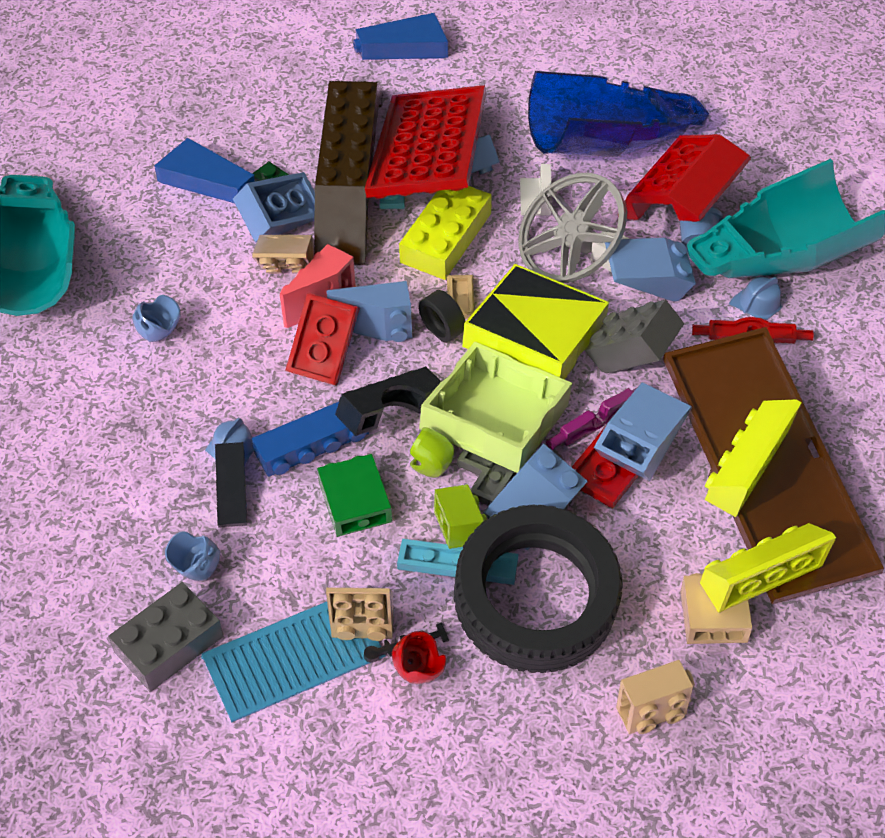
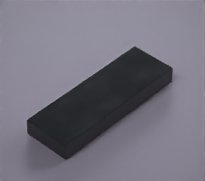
[215,442,247,528]

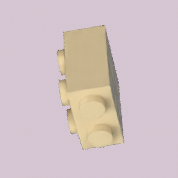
[680,573,752,644]
[616,660,695,734]

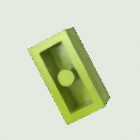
[434,484,487,549]

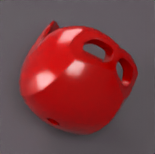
[392,631,446,684]

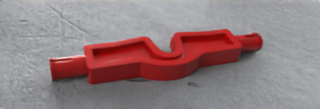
[692,317,814,344]

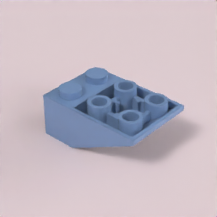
[594,382,692,481]

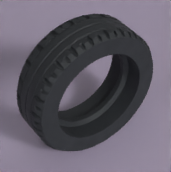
[454,504,623,673]

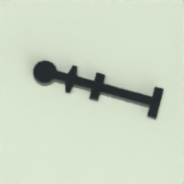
[364,622,449,663]

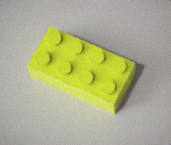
[399,186,492,280]

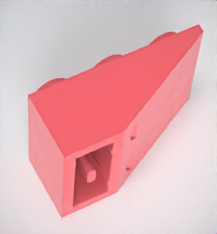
[280,244,356,328]

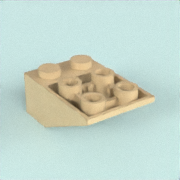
[252,235,314,274]
[326,587,394,641]

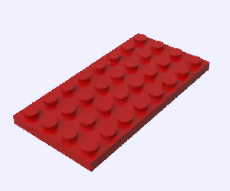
[365,85,486,198]

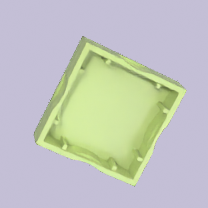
[419,342,572,473]

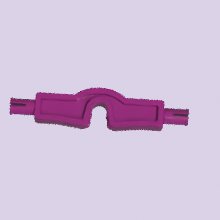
[546,387,638,450]

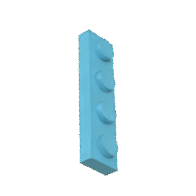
[397,539,519,585]

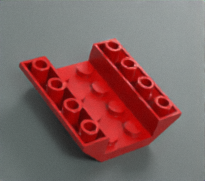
[618,134,751,222]

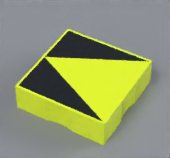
[462,264,609,380]

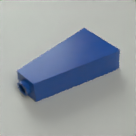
[353,13,448,60]
[154,138,255,203]

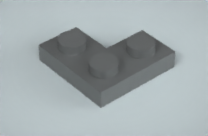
[457,449,516,506]

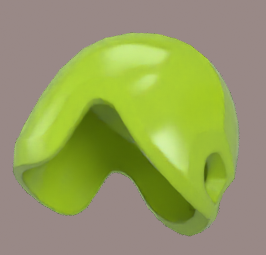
[410,427,454,478]

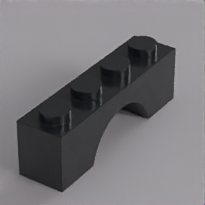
[335,366,442,436]

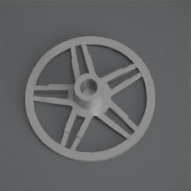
[518,173,627,283]

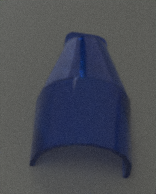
[528,71,709,157]

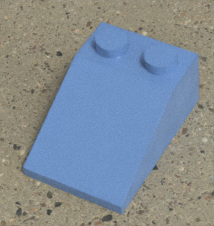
[233,172,315,242]
[605,238,696,301]
[326,281,412,342]
[483,444,587,551]

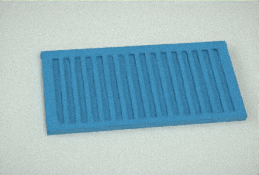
[201,602,386,723]

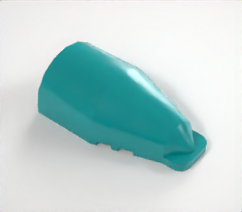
[687,158,885,278]
[0,175,75,316]

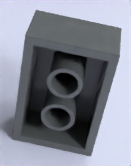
[585,299,685,373]
[108,581,224,692]

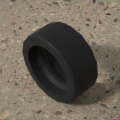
[418,290,466,343]

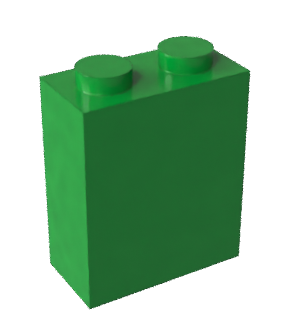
[317,454,392,537]

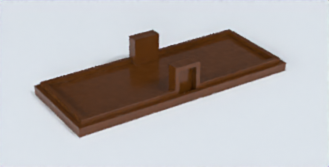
[663,327,884,605]

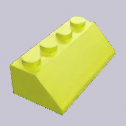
[704,400,802,517]
[700,523,836,613]

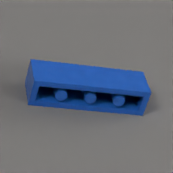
[252,402,369,477]

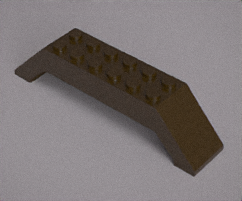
[314,81,383,265]

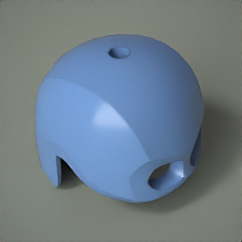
[132,295,181,342]
[165,531,220,581]

